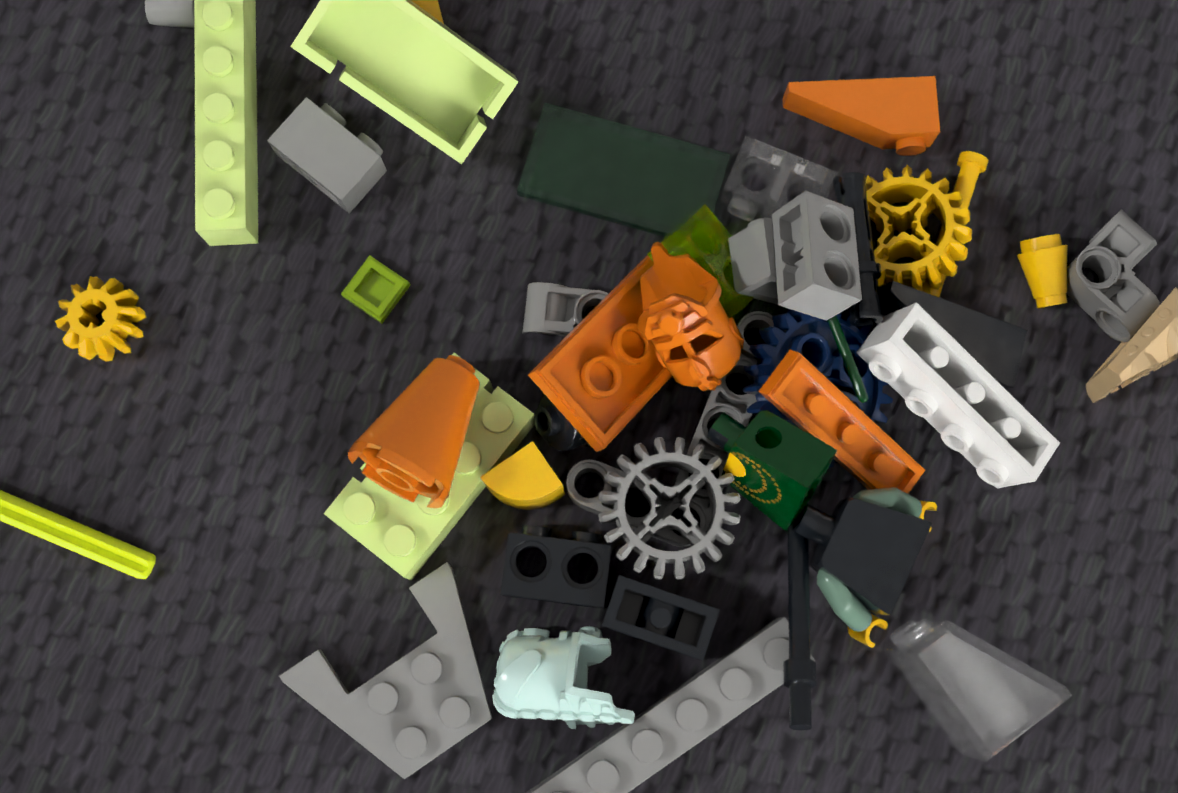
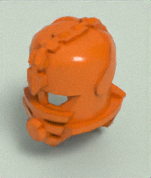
[637,242,744,391]

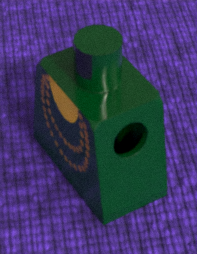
[707,410,837,531]

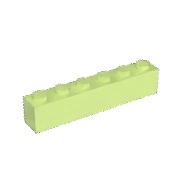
[194,0,258,246]

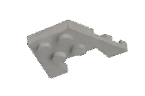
[279,562,492,779]

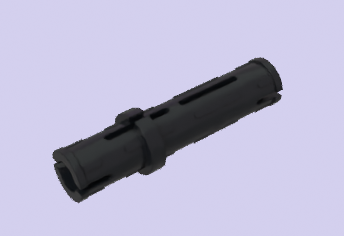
[833,172,883,327]

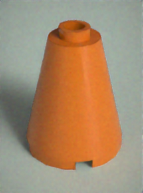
[348,355,480,509]

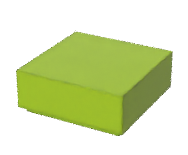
[341,255,410,324]

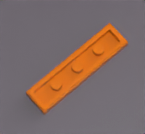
[758,350,925,494]

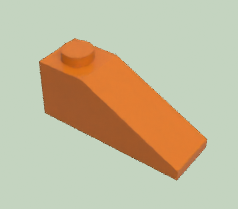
[783,76,940,156]

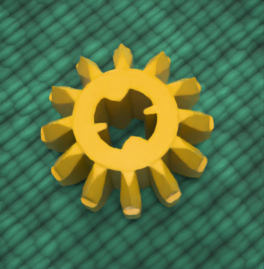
[55,276,146,362]

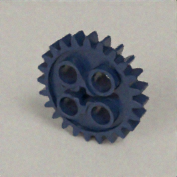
[743,309,893,467]

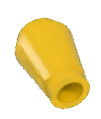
[1017,234,1068,308]

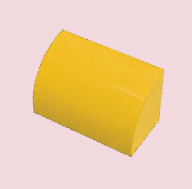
[480,441,565,510]

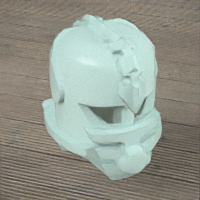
[492,626,635,729]

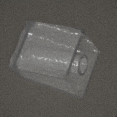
[884,618,1072,762]

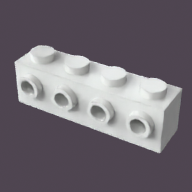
[856,302,1060,489]

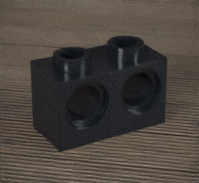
[500,525,612,609]

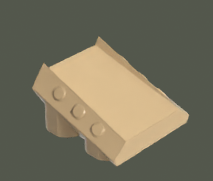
[1086,287,1178,403]

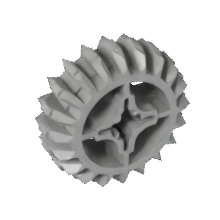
[598,437,741,580]

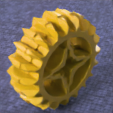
[865,165,972,292]

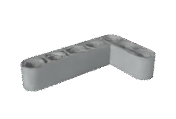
[566,311,774,547]

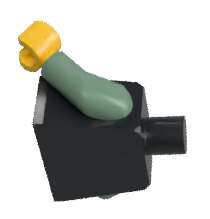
[793,487,937,648]

